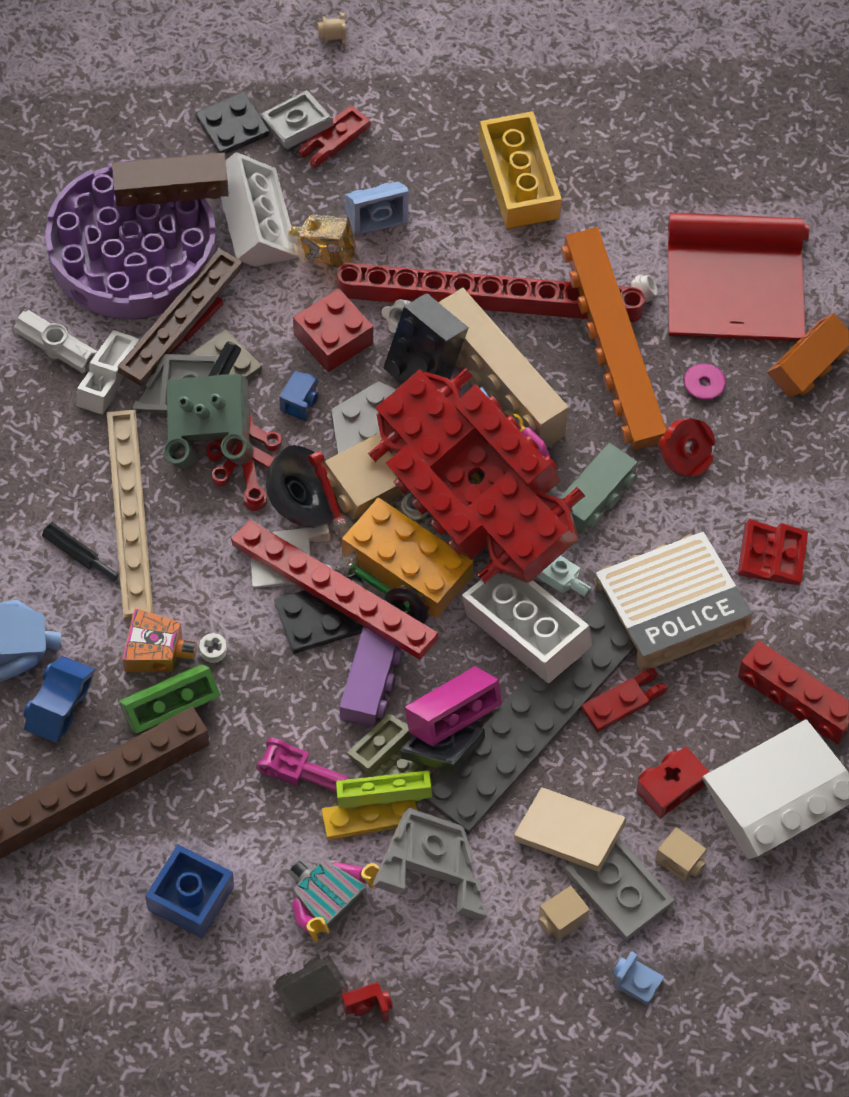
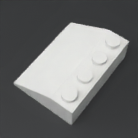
[702,719,849,859]

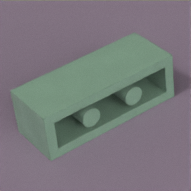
[560,443,638,534]

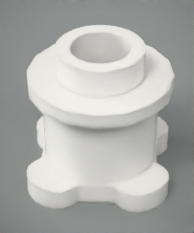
[382,299,411,333]

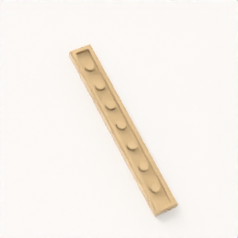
[106,409,154,620]

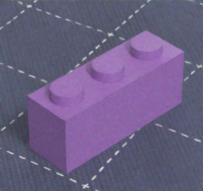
[339,627,403,727]

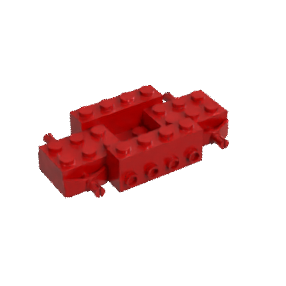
[368,368,585,584]

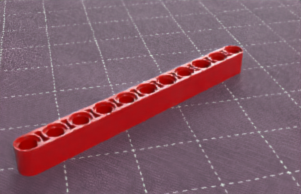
[337,263,645,323]

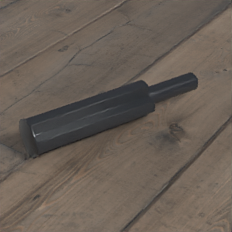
[42,522,119,581]

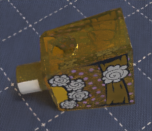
[288,214,357,268]

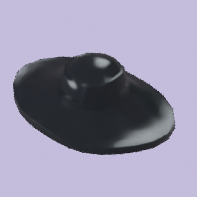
[266,445,340,528]

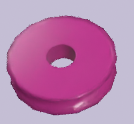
[683,363,726,400]

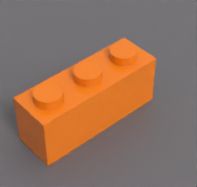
[767,313,849,397]

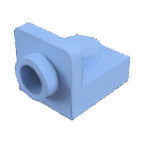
[613,952,664,1006]

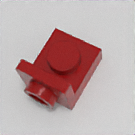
[342,982,393,1022]

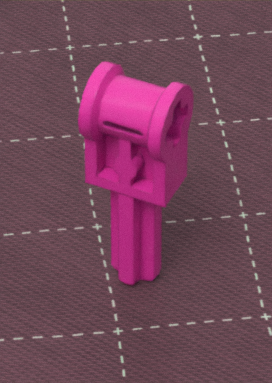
[255,738,348,792]

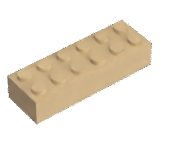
[438,288,569,447]

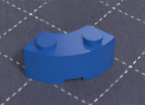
[23,656,95,743]

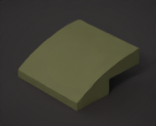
[347,712,428,777]

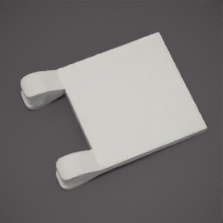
[251,524,332,588]

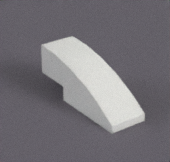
[76,330,139,415]

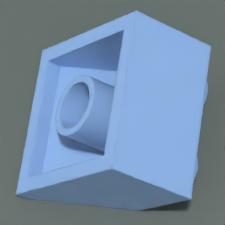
[345,182,409,235]

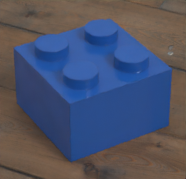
[145,844,235,939]

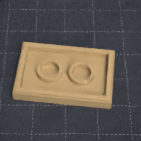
[514,787,626,872]

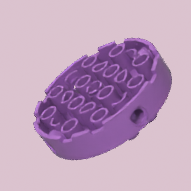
[45,160,217,319]

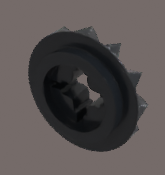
[384,585,429,624]

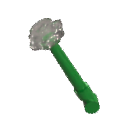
[336,551,410,611]

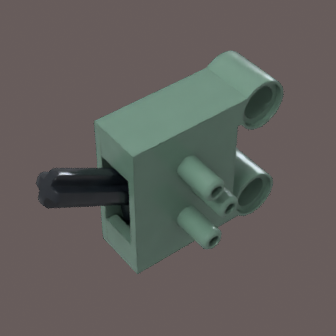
[164,341,254,469]

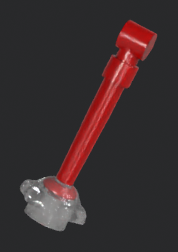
[308,451,354,536]

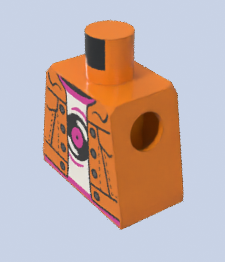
[122,608,197,672]

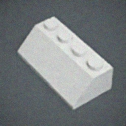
[221,152,299,266]

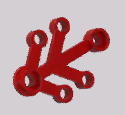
[206,414,282,511]

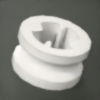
[199,633,227,663]

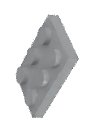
[564,838,675,942]

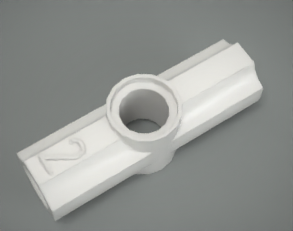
[14,310,97,373]

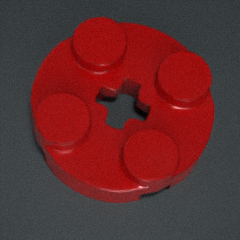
[659,418,715,476]

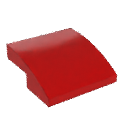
[737,519,808,585]

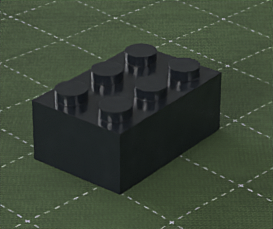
[383,293,469,384]

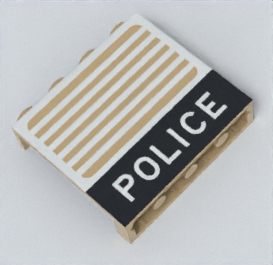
[595,532,753,672]

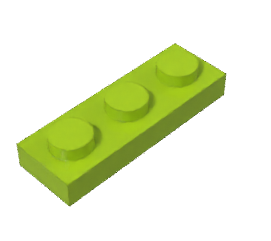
[336,770,432,809]

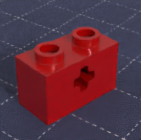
[636,746,710,819]

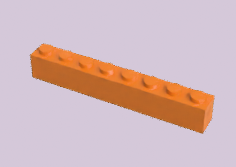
[561,227,667,451]

